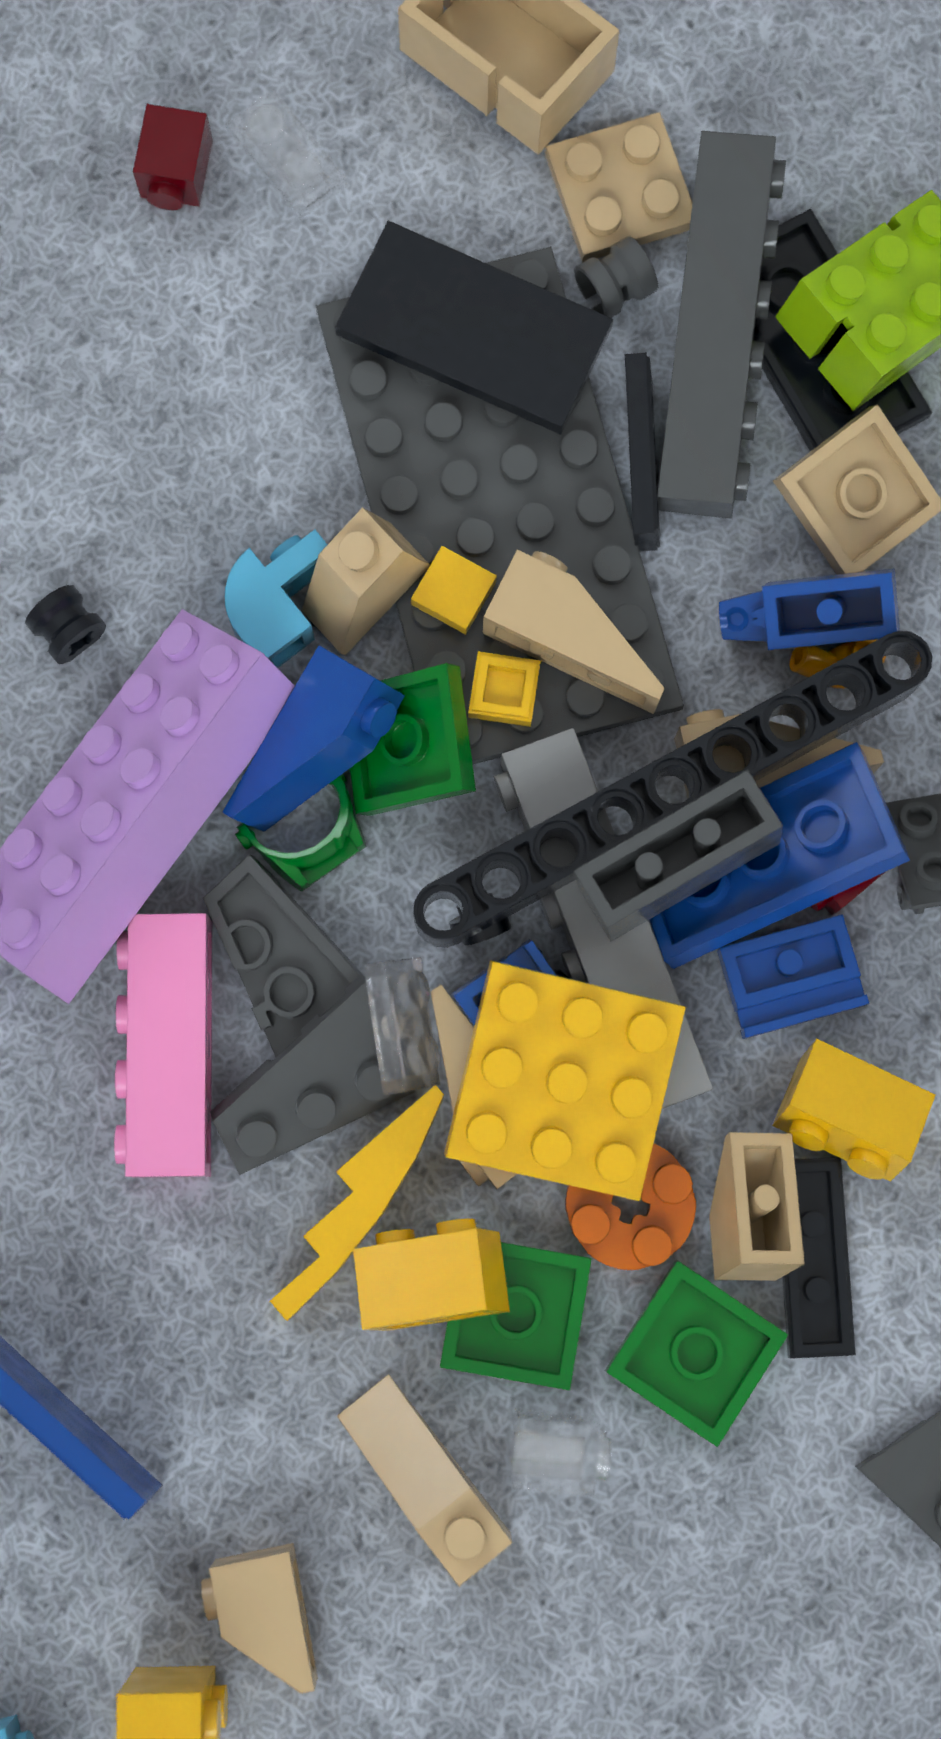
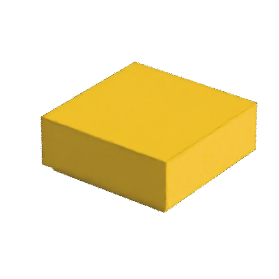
[411,546,497,635]
[468,651,541,727]

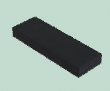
[625,353,660,551]
[782,1157,856,1359]

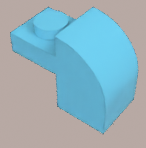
[225,529,328,668]

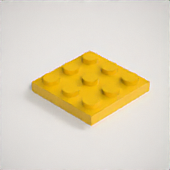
[444,960,686,1201]

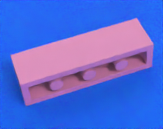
[114,913,212,1178]

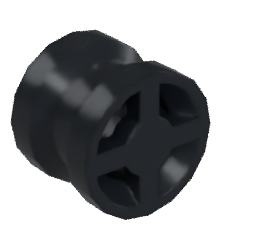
[25,585,106,664]

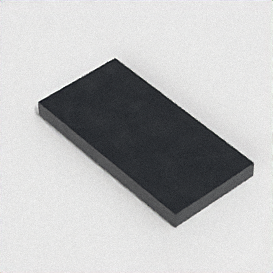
[753,209,932,451]
[335,220,613,435]

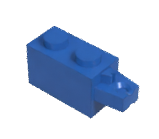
[719,568,900,650]

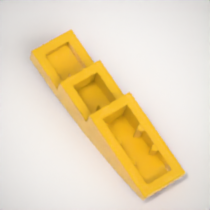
[270,1085,444,1321]

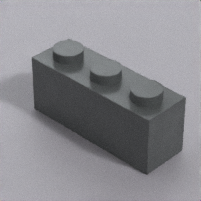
[574,770,783,942]

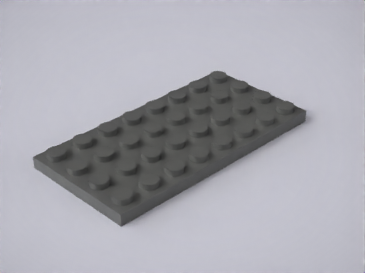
[316,247,684,765]

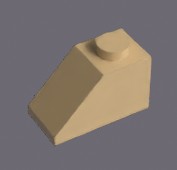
[302,507,430,655]
[709,1132,804,1281]
[201,1543,318,1693]

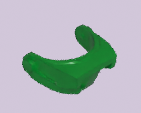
[235,774,366,892]

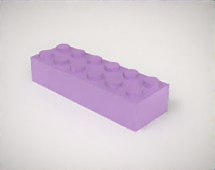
[0,609,295,1004]

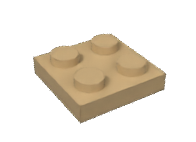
[545,112,693,262]
[773,404,941,574]

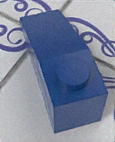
[222,645,405,832]

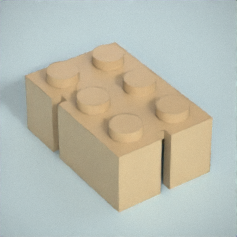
[398,0,620,155]

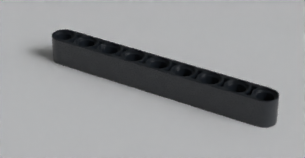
[413,631,932,948]

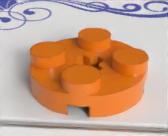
[565,1143,696,1270]

